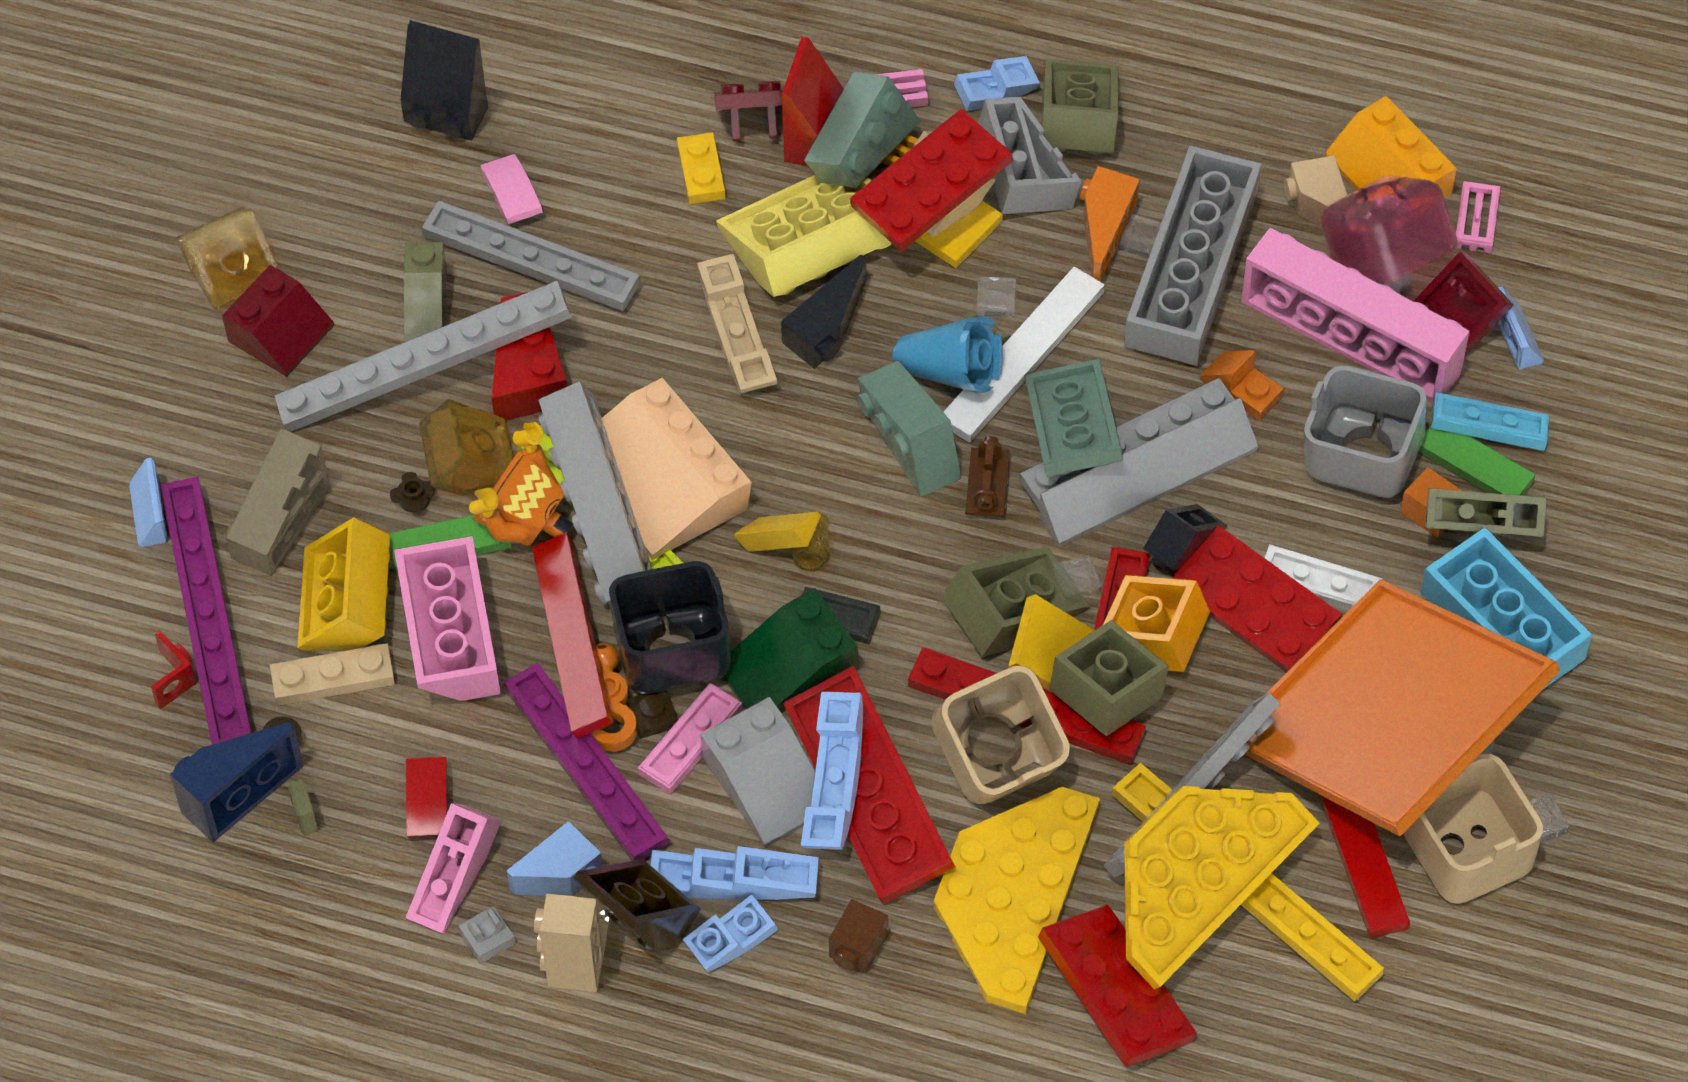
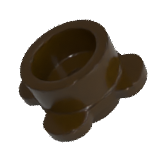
[390,472,436,512]

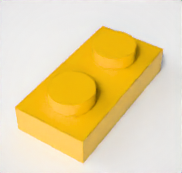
[677,132,725,205]

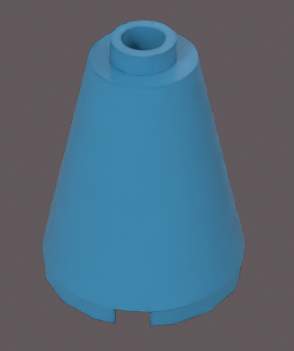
[892,316,1003,393]

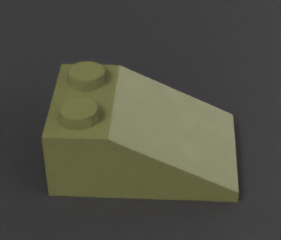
[1041,59,1118,155]
[941,547,1089,657]

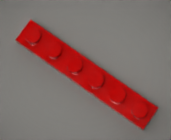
[908,647,1146,765]

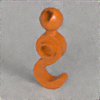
[591,643,637,752]

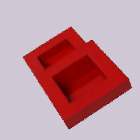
[406,756,448,838]

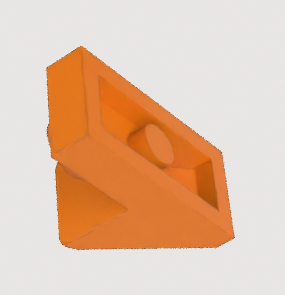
[1199,350,1284,421]

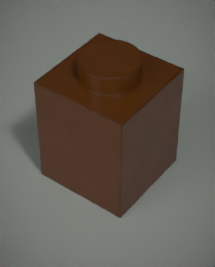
[829,899,888,974]

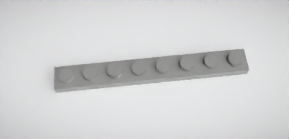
[274,281,572,432]

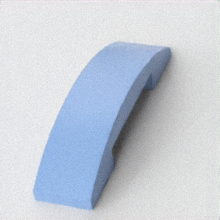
[801,692,863,850]

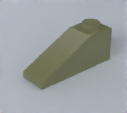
[404,242,447,343]
[1425,488,1547,537]

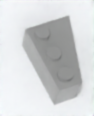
[978,97,1082,214]

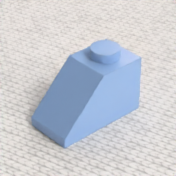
[507,821,603,896]

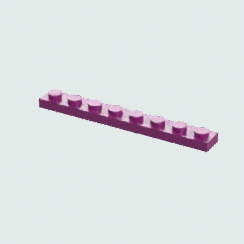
[160,476,251,745]

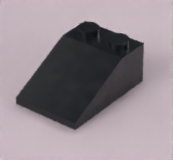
[400,20,488,141]

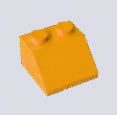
[1103,575,1210,672]

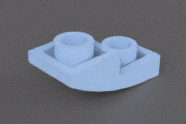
[683,894,779,972]

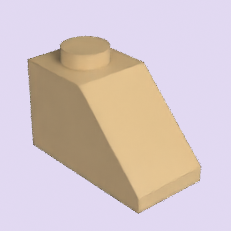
[1284,155,1354,238]

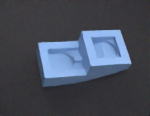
[954,56,1040,111]

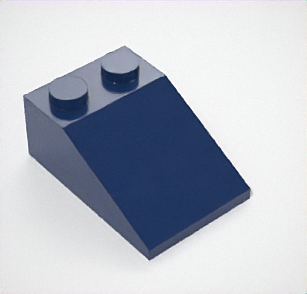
[170,722,304,843]

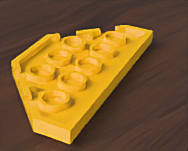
[1124,786,1320,990]
[934,787,1100,1014]

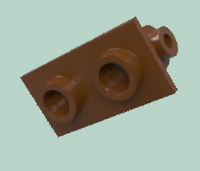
[965,436,1010,517]

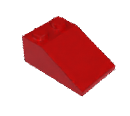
[782,36,844,167]

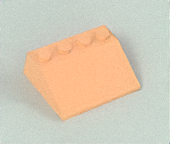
[602,378,752,560]

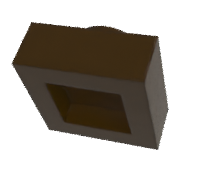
[628,690,678,739]

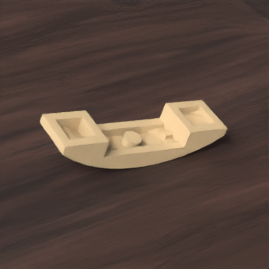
[697,254,777,393]

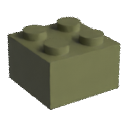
[1050,620,1169,736]

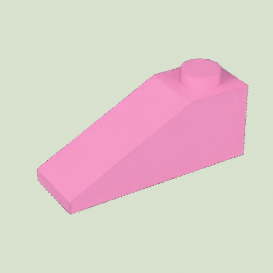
[406,803,502,933]

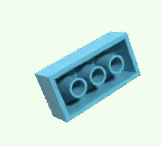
[1421,527,1592,689]

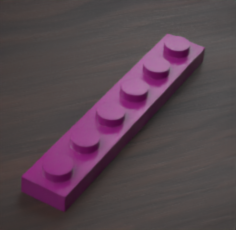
[504,663,669,861]

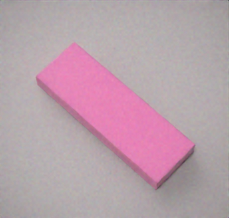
[638,683,742,795]

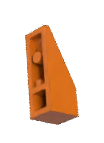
[1080,166,1140,282]

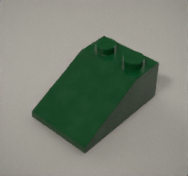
[723,588,859,713]

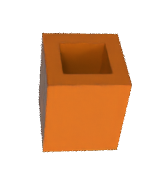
[1400,467,1463,538]

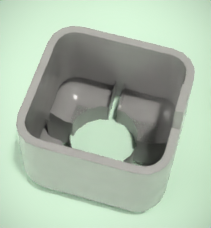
[1304,365,1427,498]

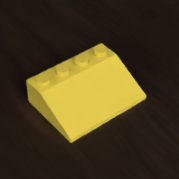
[716,175,892,297]

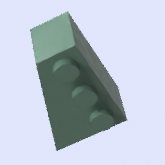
[804,72,921,188]
[857,361,961,497]

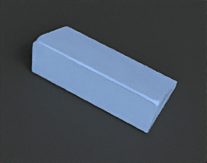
[1497,287,1544,369]
[129,458,168,547]

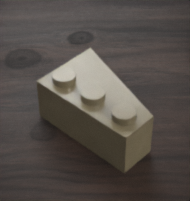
[226,428,330,576]

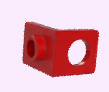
[151,631,197,709]

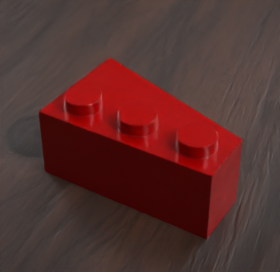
[491,290,567,423]

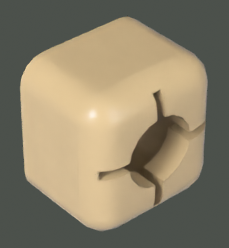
[931,666,1070,805]

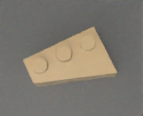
[534,893,610,993]

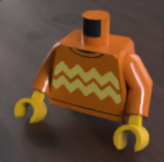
[469,422,573,546]

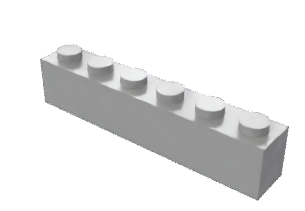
[539,381,652,607]

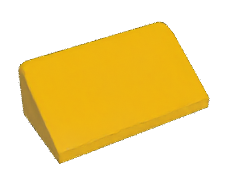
[734,512,821,552]

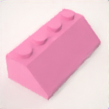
[394,536,500,701]

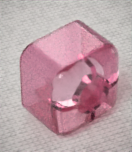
[1321,175,1459,283]

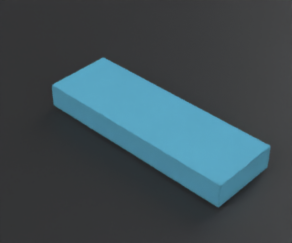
[1430,392,1549,451]

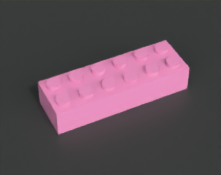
[1241,228,1469,403]

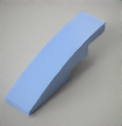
[649,846,819,900]

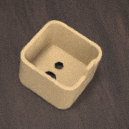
[1403,753,1543,904]

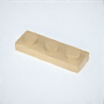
[270,643,395,706]

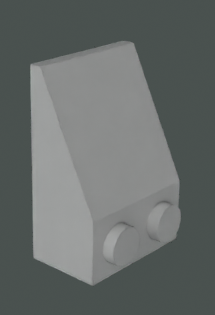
[700,697,815,848]

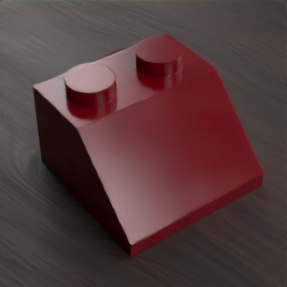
[222,265,334,377]

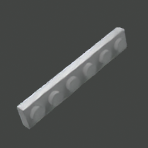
[421,200,640,312]
[1104,692,1280,878]

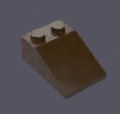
[574,859,701,953]

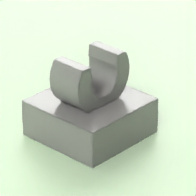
[458,906,516,964]

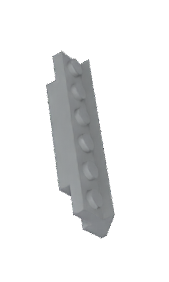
[1020,378,1258,547]

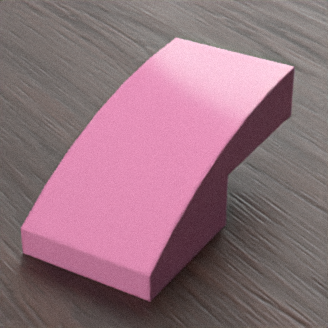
[480,154,543,224]

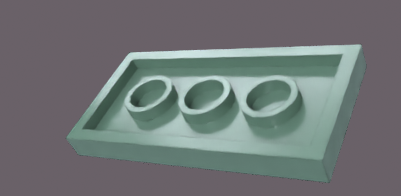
[1025,359,1123,477]

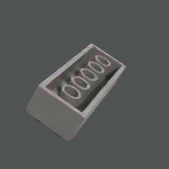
[1124,146,1262,366]

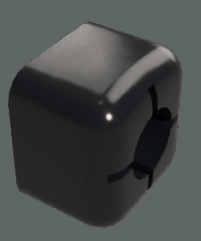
[609,561,732,694]

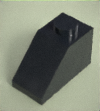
[1143,504,1228,571]

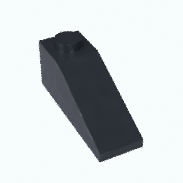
[781,255,866,369]

